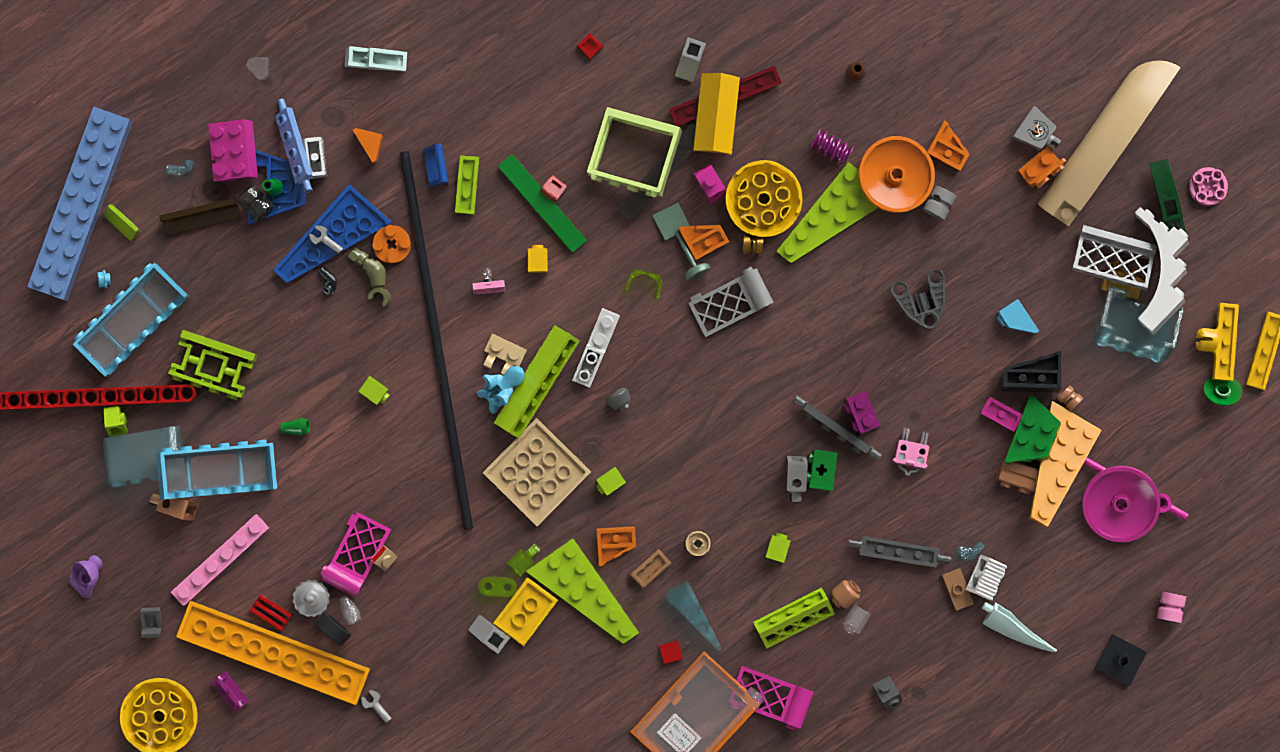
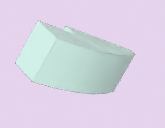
[345,46,407,71]

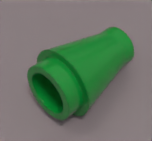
[262,178,283,197]
[281,417,310,436]

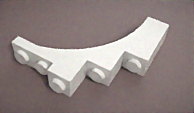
[1135,207,1189,335]

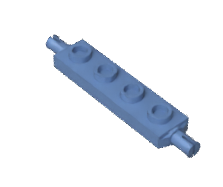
[275,99,313,193]

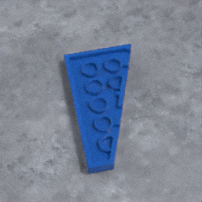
[273,184,393,283]

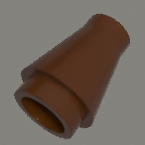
[847,62,866,81]

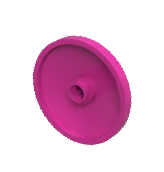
[1083,466,1160,542]

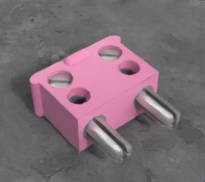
[892,428,929,476]

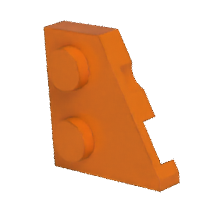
[927,120,970,171]
[678,225,729,260]

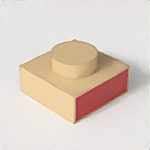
[371,545,398,571]

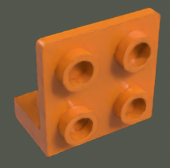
[1018,146,1066,188]

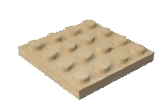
[483,418,591,527]

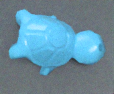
[477,366,525,414]

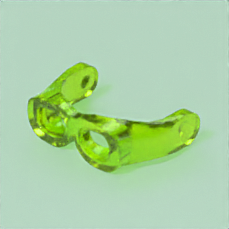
[626,269,662,299]

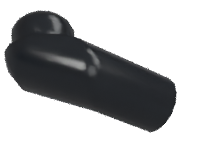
[318,267,337,295]

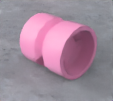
[1157,592,1187,623]

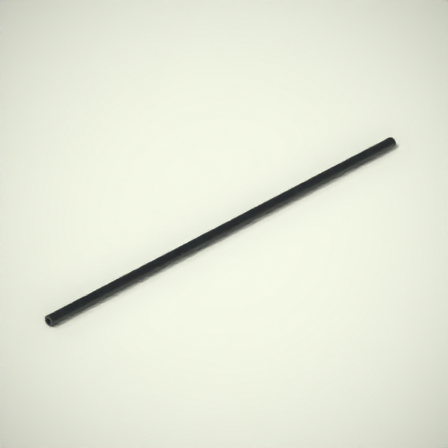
[400,151,473,530]

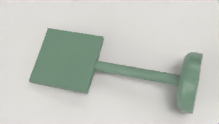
[652,203,711,281]

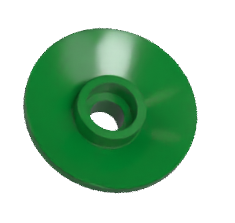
[1204,376,1242,406]

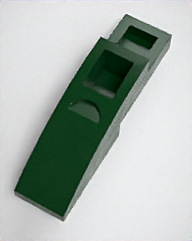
[1149,158,1187,234]

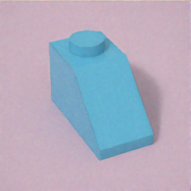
[997,299,1039,334]

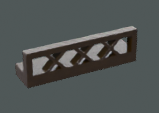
[159,198,241,236]

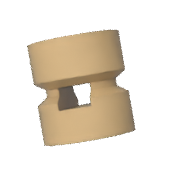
[685,531,711,556]

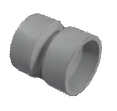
[923,185,957,221]

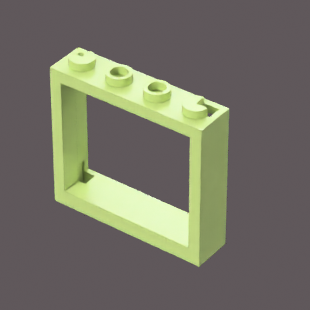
[587,107,682,198]

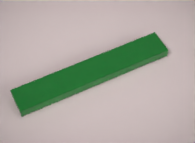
[498,154,587,253]

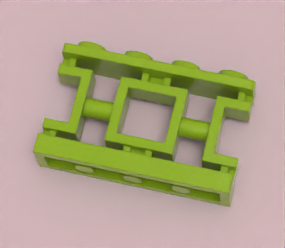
[168,330,258,400]

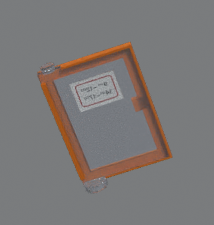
[630,651,765,752]

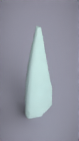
[982,602,1057,653]

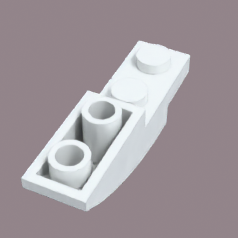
[573,308,620,388]

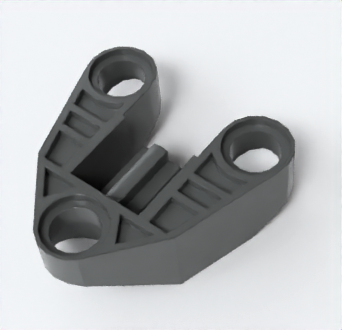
[890,269,945,329]

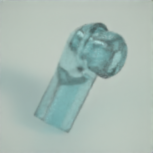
[166,160,195,175]
[956,541,986,559]

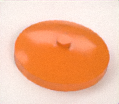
[858,136,935,213]

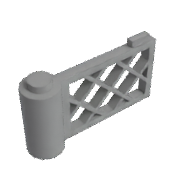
[689,267,774,337]

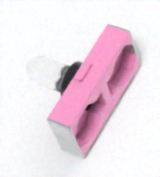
[473,267,506,295]

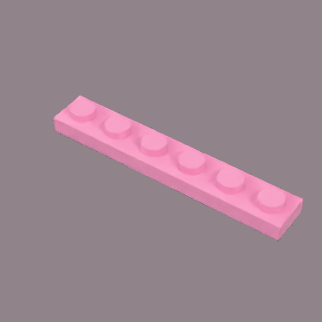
[171,514,269,606]

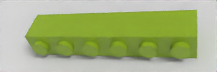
[494,325,580,438]

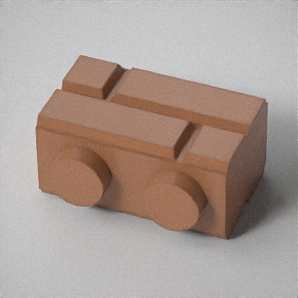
[997,458,1039,495]

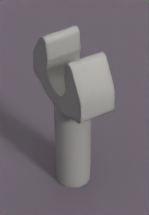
[309,226,343,254]
[361,690,392,723]

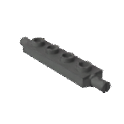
[793,395,882,461]
[847,536,951,568]

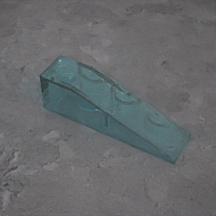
[665,580,722,651]

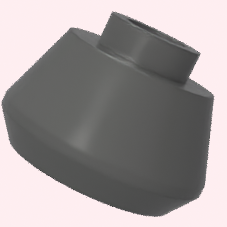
[606,387,631,412]

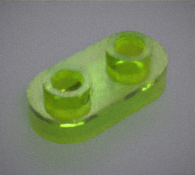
[478,577,517,597]

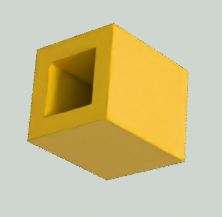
[528,245,548,273]

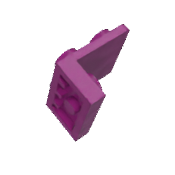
[843,391,880,435]

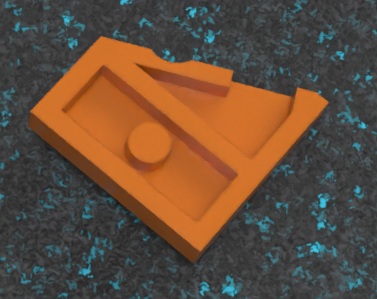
[597,526,636,566]

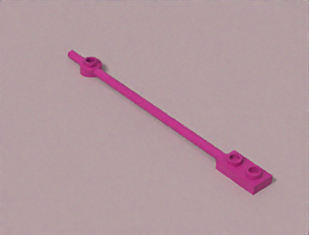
[980,397,1188,520]

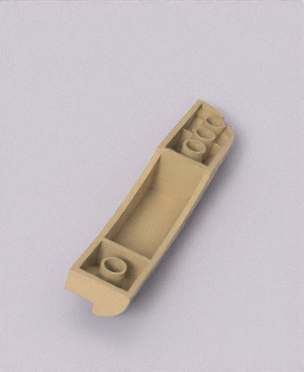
[1037,61,1181,226]

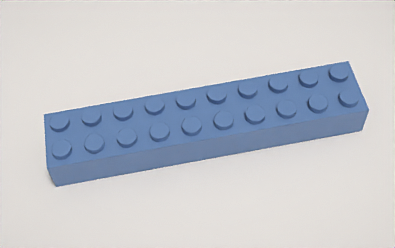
[27,106,133,301]

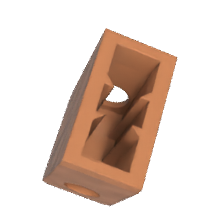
[150,493,199,521]

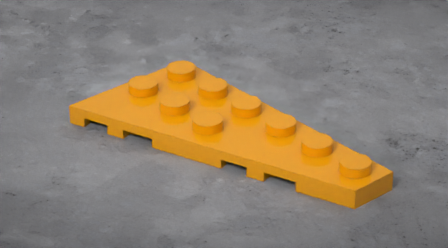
[1030,401,1102,528]

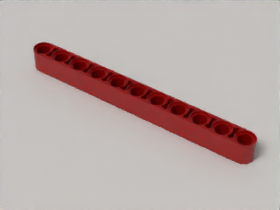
[0,385,198,410]

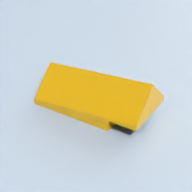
[693,73,740,155]

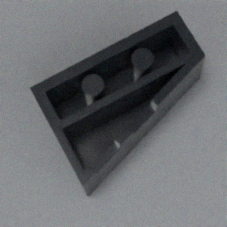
[1001,351,1061,393]

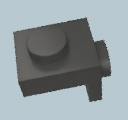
[140,607,163,639]
[873,676,903,710]

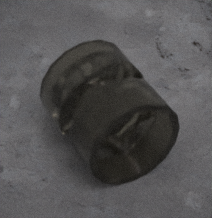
[238,186,275,223]

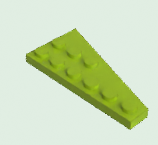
[776,162,877,263]

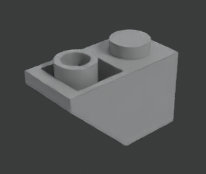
[675,37,706,82]
[468,615,510,654]

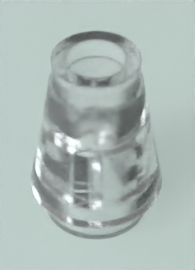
[339,595,361,625]

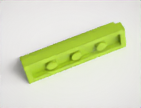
[753,587,835,649]

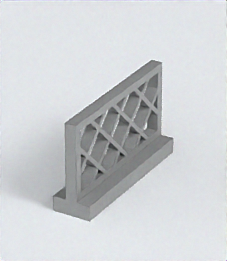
[1072,225,1158,290]

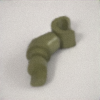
[348,247,392,308]

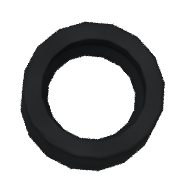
[314,612,351,646]

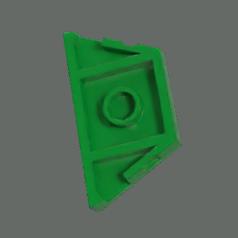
[1005,395,1061,464]

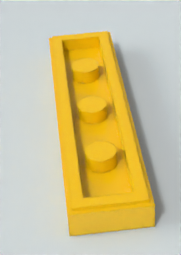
[1245,311,1280,390]

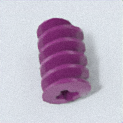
[810,129,854,166]

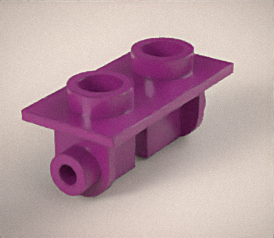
[211,671,249,713]

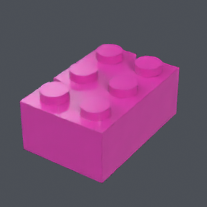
[208,119,258,183]

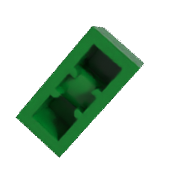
[807,450,838,491]

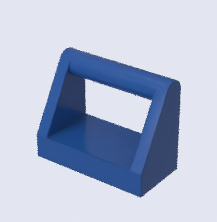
[424,143,449,187]

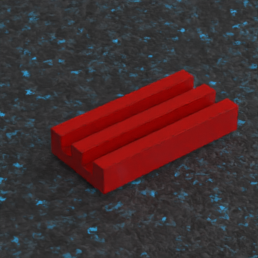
[250,594,293,631]

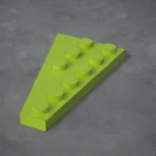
[526,539,639,644]

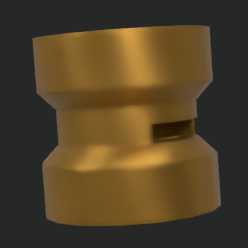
[743,235,763,255]

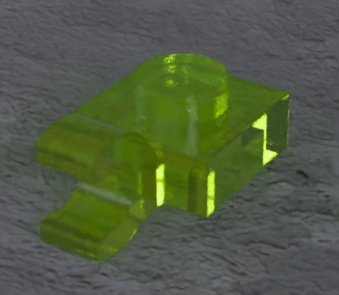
[507,544,540,576]

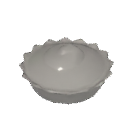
[292,580,330,617]

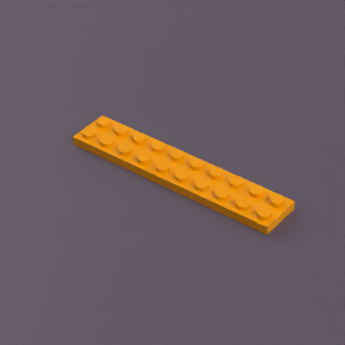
[176,601,370,705]

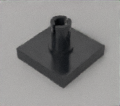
[1095,634,1147,686]

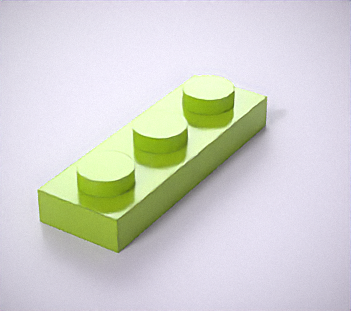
[455,155,479,215]

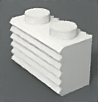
[303,137,328,179]
[966,555,1007,601]

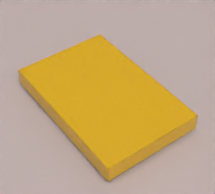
[493,577,558,646]

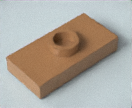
[630,549,671,588]
[942,568,974,611]

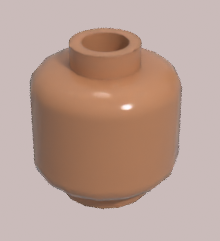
[832,580,861,609]

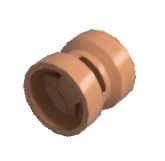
[1056,385,1083,411]

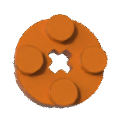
[372,225,411,264]

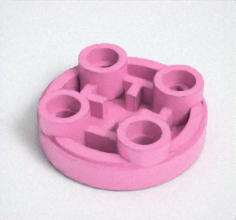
[1189,167,1228,206]

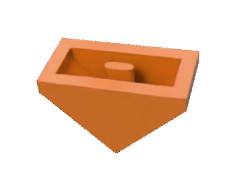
[353,128,384,164]

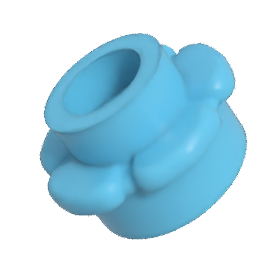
[97,270,111,289]

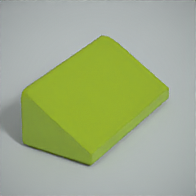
[104,204,141,241]

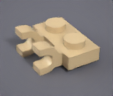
[483,333,527,376]

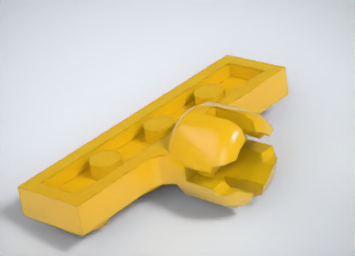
[1196,303,1239,381]

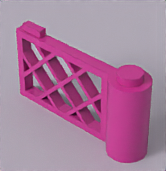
[320,512,391,598]
[729,666,814,731]

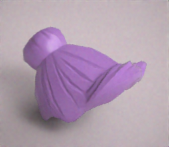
[69,555,103,598]

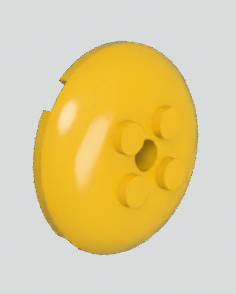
[726,160,803,237]
[120,678,198,752]

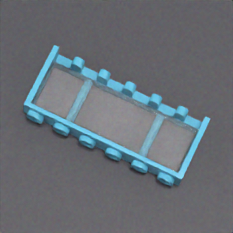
[73,263,189,377]
[155,440,277,500]

